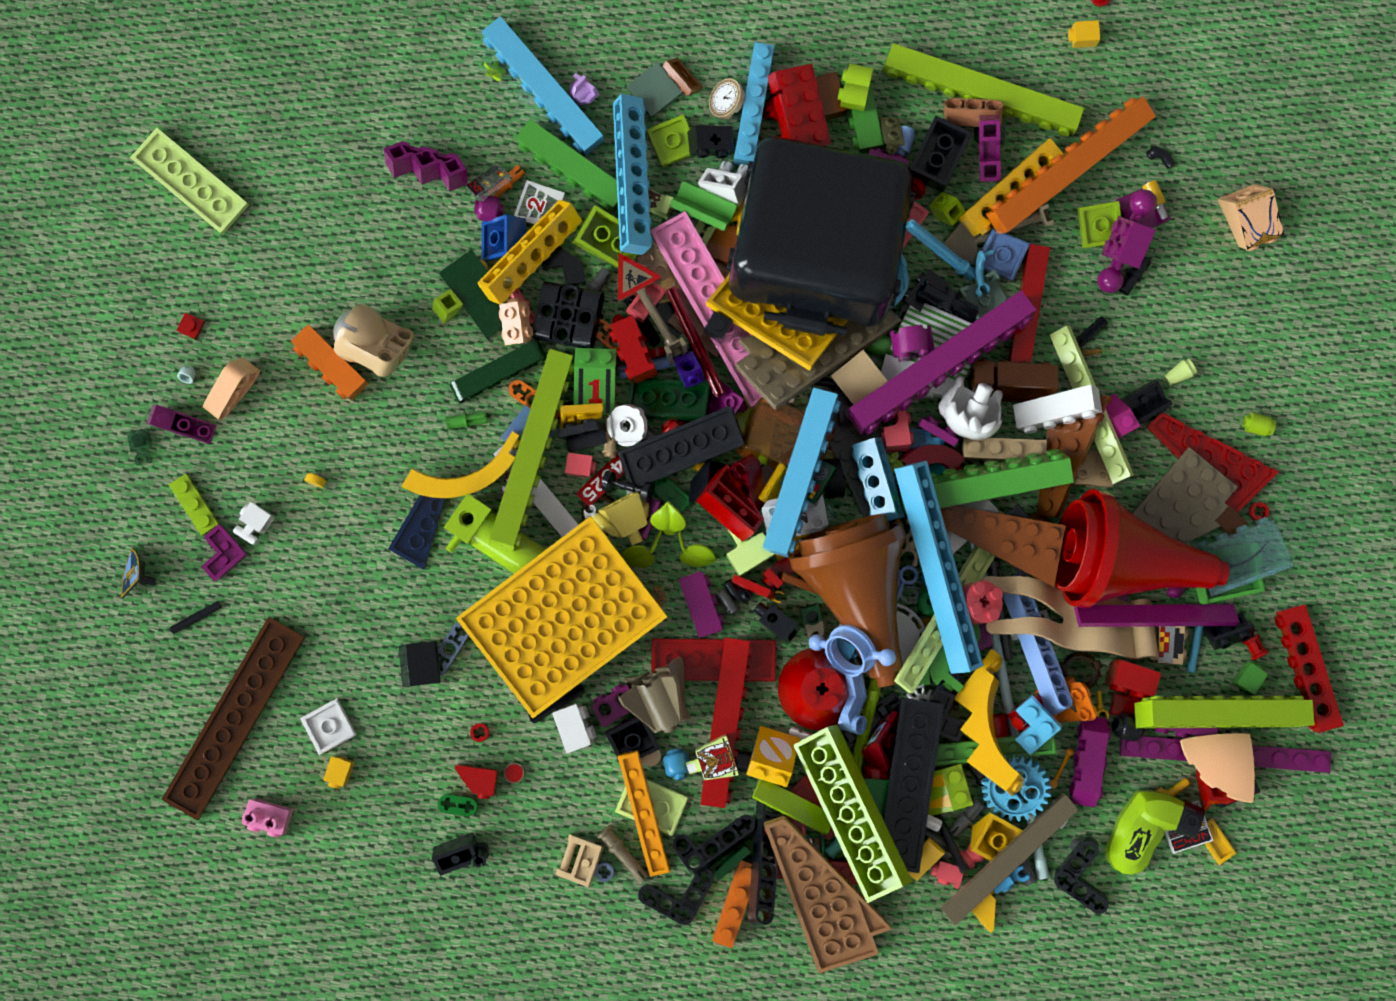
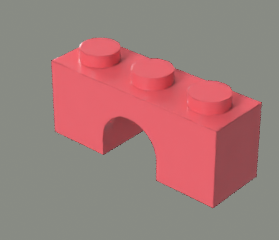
[881,410,914,453]

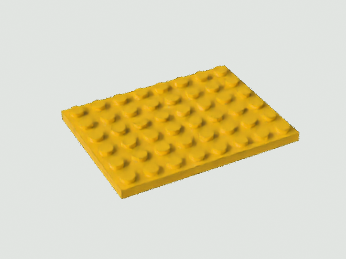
[456,516,668,718]

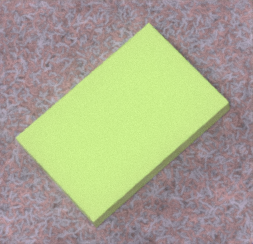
[615,779,689,836]

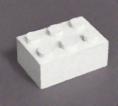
[552,703,597,753]

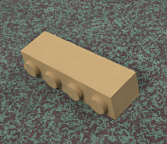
[960,437,1047,462]

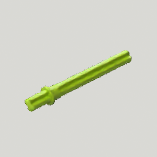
[852,678,882,770]

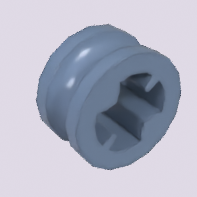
[595,862,614,882]

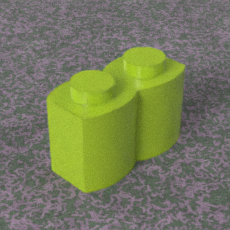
[837,63,873,112]

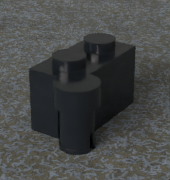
[432,832,489,876]

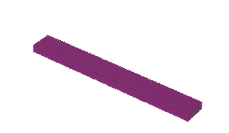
[1074,604,1239,627]

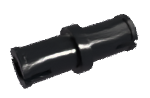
[1119,256,1151,296]

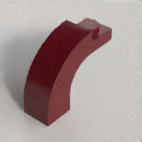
[898,445,965,471]

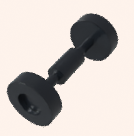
[601,470,655,503]

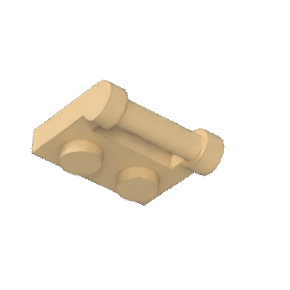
[556,834,604,887]

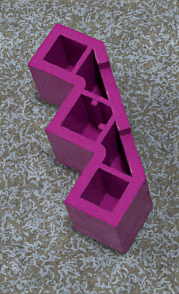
[384,141,468,192]
[1069,717,1111,807]

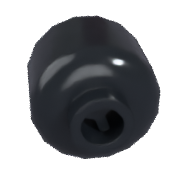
[1112,712,1145,741]

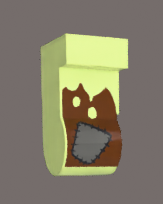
[648,189,673,219]

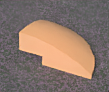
[1180,733,1255,803]

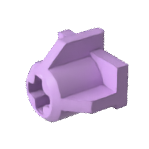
[569,73,599,106]

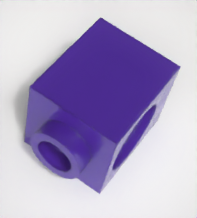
[674,351,705,388]

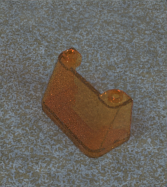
[736,397,835,466]

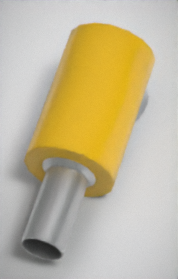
[1142,180,1168,220]

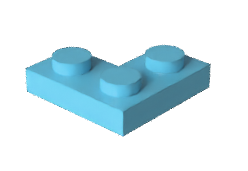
[1015,695,1062,755]

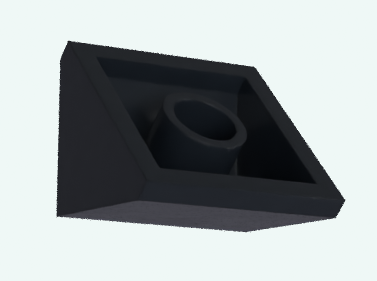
[398,641,441,687]
[605,717,660,758]

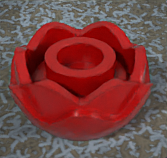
[912,177,926,201]

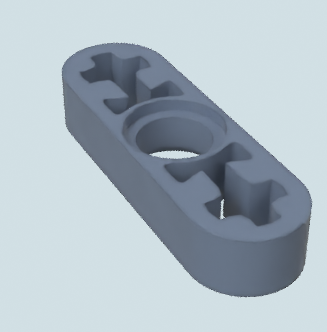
[438,622,470,676]

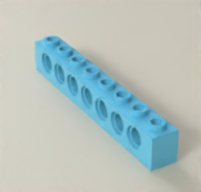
[613,94,653,255]

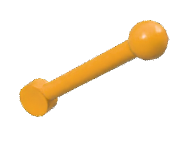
[1049,748,1074,788]

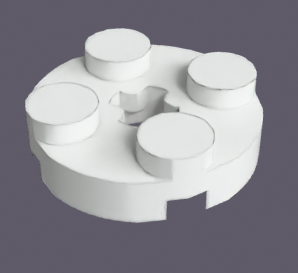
[607,404,648,446]

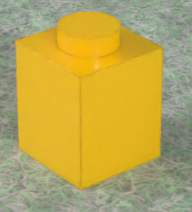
[1068,20,1100,48]
[323,755,355,789]

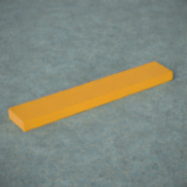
[618,750,671,877]

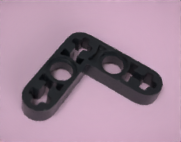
[1054,837,1109,914]
[638,868,714,925]

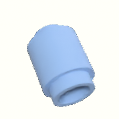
[893,126,915,156]

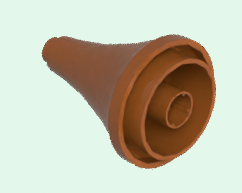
[789,513,906,687]

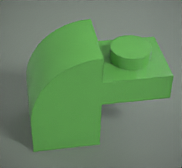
[929,646,964,693]

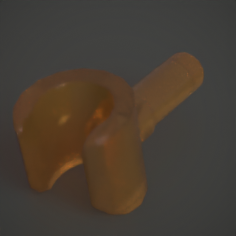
[1079,347,1102,357]

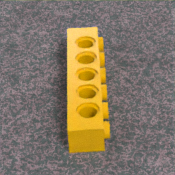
[958,138,1063,237]
[477,200,582,305]

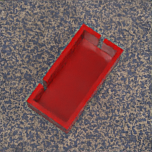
[767,63,831,146]

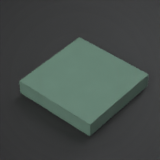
[626,62,683,118]

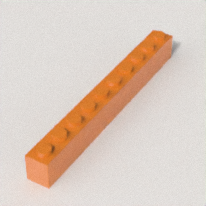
[986,96,1156,234]

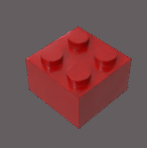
[1104,660,1161,700]

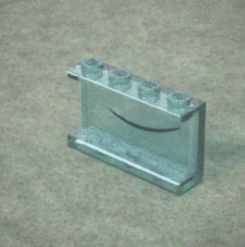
[1195,516,1294,597]

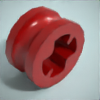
[1248,502,1269,521]
[470,723,490,742]

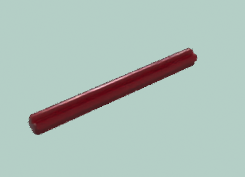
[666,287,725,397]

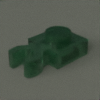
[127,428,153,466]

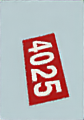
[576,455,625,508]

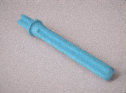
[905,219,976,281]

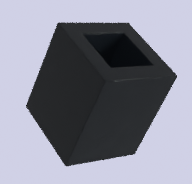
[704,311,733,343]

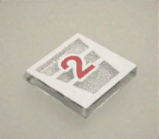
[514,180,565,226]

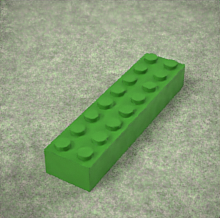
[898,449,1074,515]

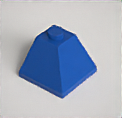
[482,214,527,262]

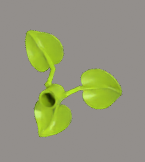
[621,501,717,568]

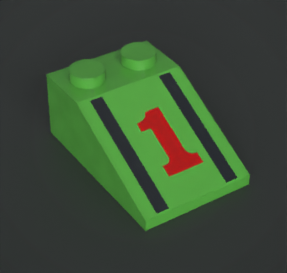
[574,348,617,415]

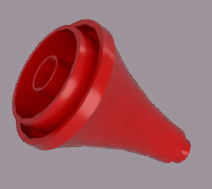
[1055,489,1229,608]

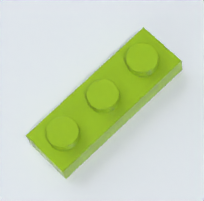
[169,473,219,536]

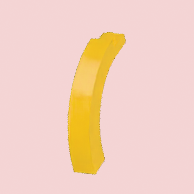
[401,430,520,498]

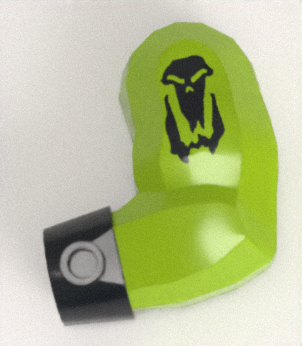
[1105,789,1205,875]

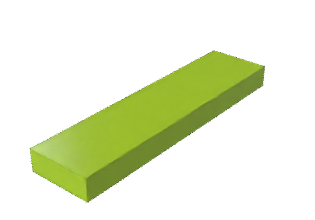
[752,779,831,835]

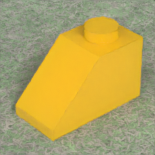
[972,891,996,933]

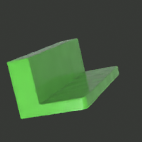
[670,181,738,231]

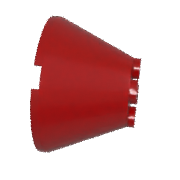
[778,648,851,731]

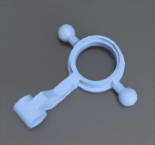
[809,625,896,735]

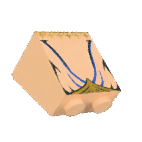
[1218,184,1284,251]

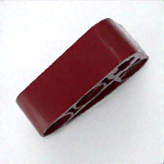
[729,454,765,512]

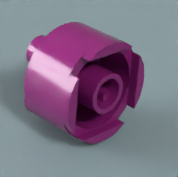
[890,325,935,362]

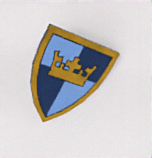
[121,548,156,599]

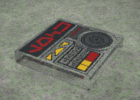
[465,163,512,202]

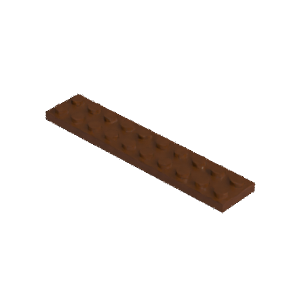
[161,617,306,820]

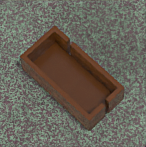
[968,359,1059,403]

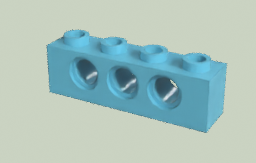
[852,437,905,522]

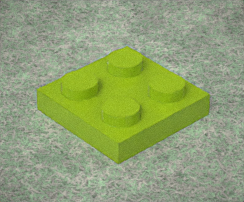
[646,114,692,168]
[1077,201,1121,248]

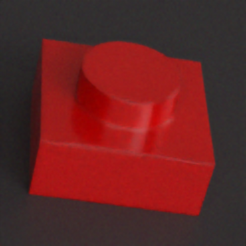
[176,313,205,340]

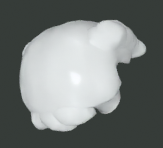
[939,376,1003,440]

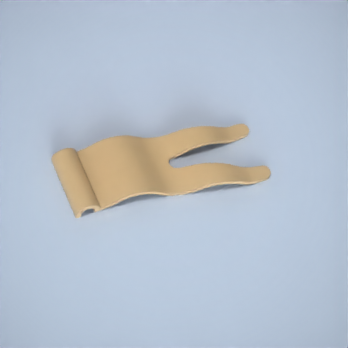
[982,576,1159,661]

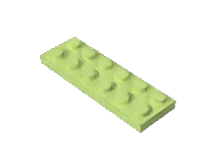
[130,128,249,235]

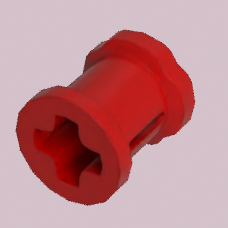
[1242,633,1269,660]

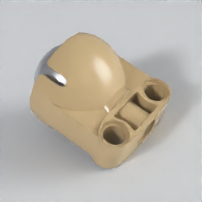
[333,304,414,377]

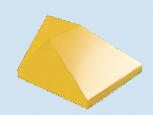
[970,812,1023,861]

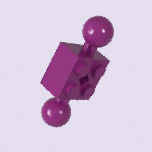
[1097,189,1157,293]

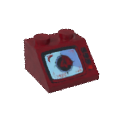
[861,711,899,771]

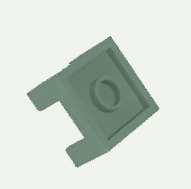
[958,270,1011,323]

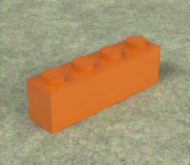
[291,325,369,401]
[712,859,752,948]

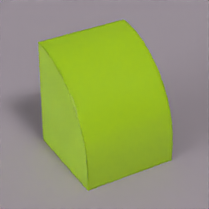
[432,289,463,324]

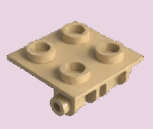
[1072,450,1113,489]

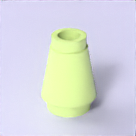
[1164,359,1197,386]

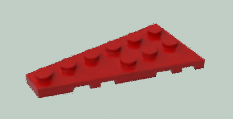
[1146,413,1280,513]

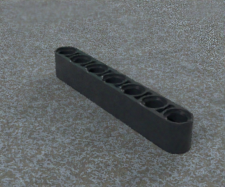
[748,784,783,927]

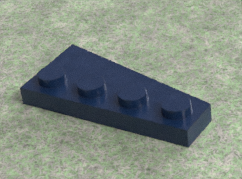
[388,495,445,570]

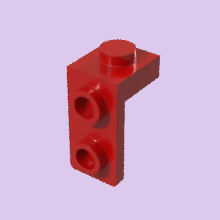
[762,552,797,590]

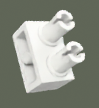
[698,161,748,206]

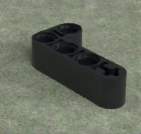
[673,815,756,875]

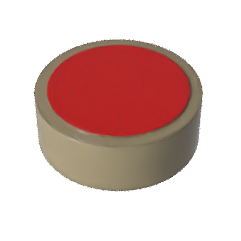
[504,762,525,784]

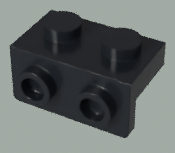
[1121,379,1172,424]
[557,419,607,452]
[1203,613,1255,651]

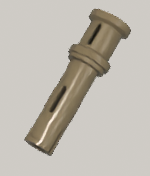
[596,825,649,883]

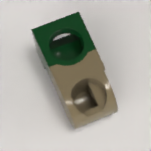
[799,603,826,641]

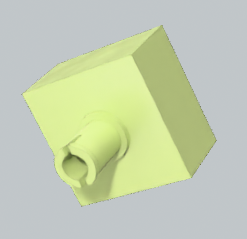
[726,530,775,577]

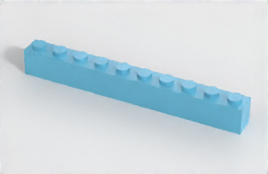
[894,460,983,674]

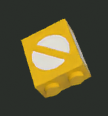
[746,726,800,787]

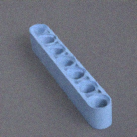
[1003,573,1073,715]

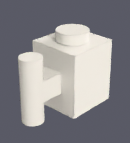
[233,502,275,545]

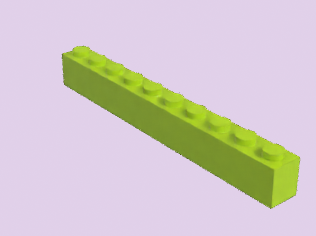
[883,43,1084,137]
[489,349,574,551]

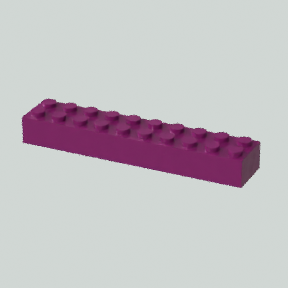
[847,290,1036,436]

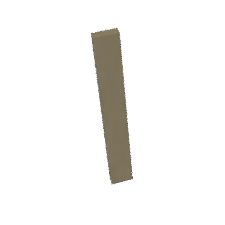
[940,793,1078,926]

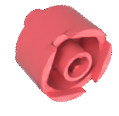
[962,580,1003,625]

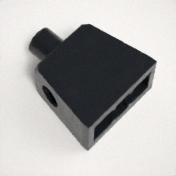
[753,602,800,645]

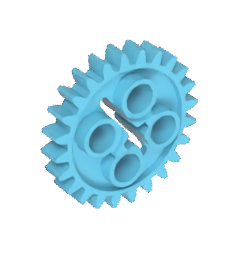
[981,754,1051,822]

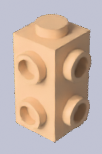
[499,298,533,345]

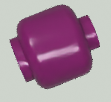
[474,194,504,222]

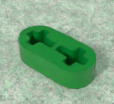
[438,794,478,816]

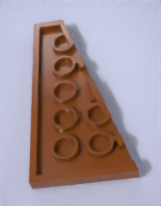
[1037,396,1113,518]
[940,505,1066,587]

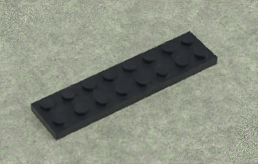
[883,697,944,873]

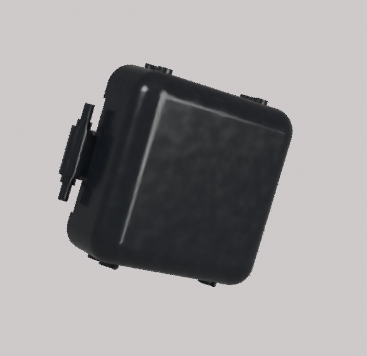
[726,136,916,336]

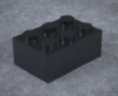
[910,116,973,192]

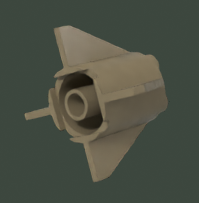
[618,657,691,733]

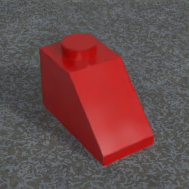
[455,764,499,799]

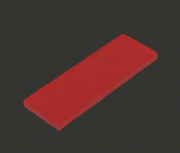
[651,638,776,682]

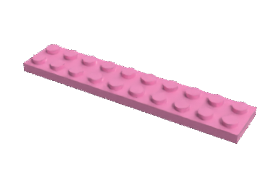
[650,211,765,409]

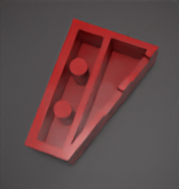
[609,315,659,384]
[696,464,764,542]

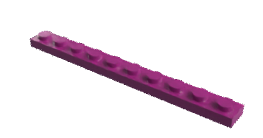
[1119,736,1331,773]

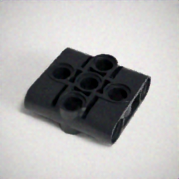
[532,281,605,348]

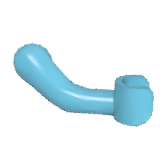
[975,249,994,297]

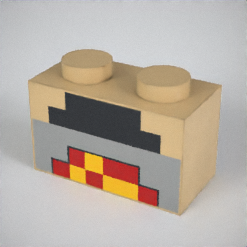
[1153,626,1188,665]

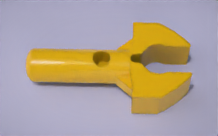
[1155,778,1190,796]

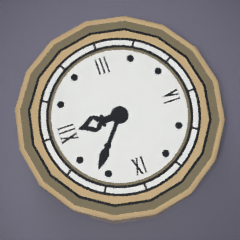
[709,78,745,120]

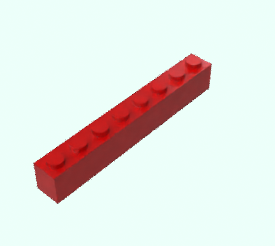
[700,637,753,808]

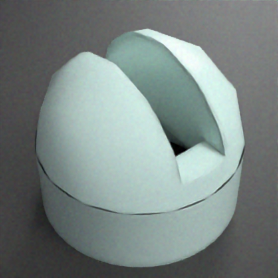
[177,366,196,384]

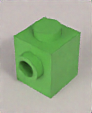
[1231,661,1268,695]

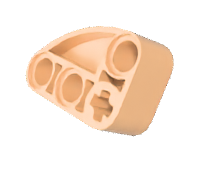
[203,358,260,420]

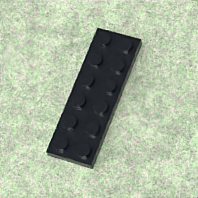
[618,406,746,488]

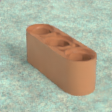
[944,98,1003,127]

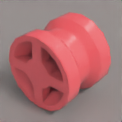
[960,843,985,870]

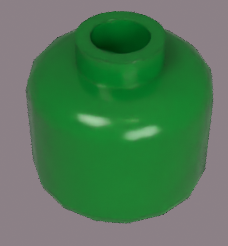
[917,590,934,617]

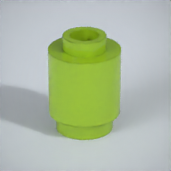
[1242,412,1276,437]

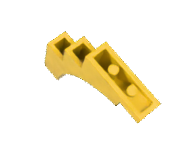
[954,649,1025,796]

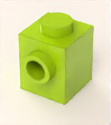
[929,192,966,226]

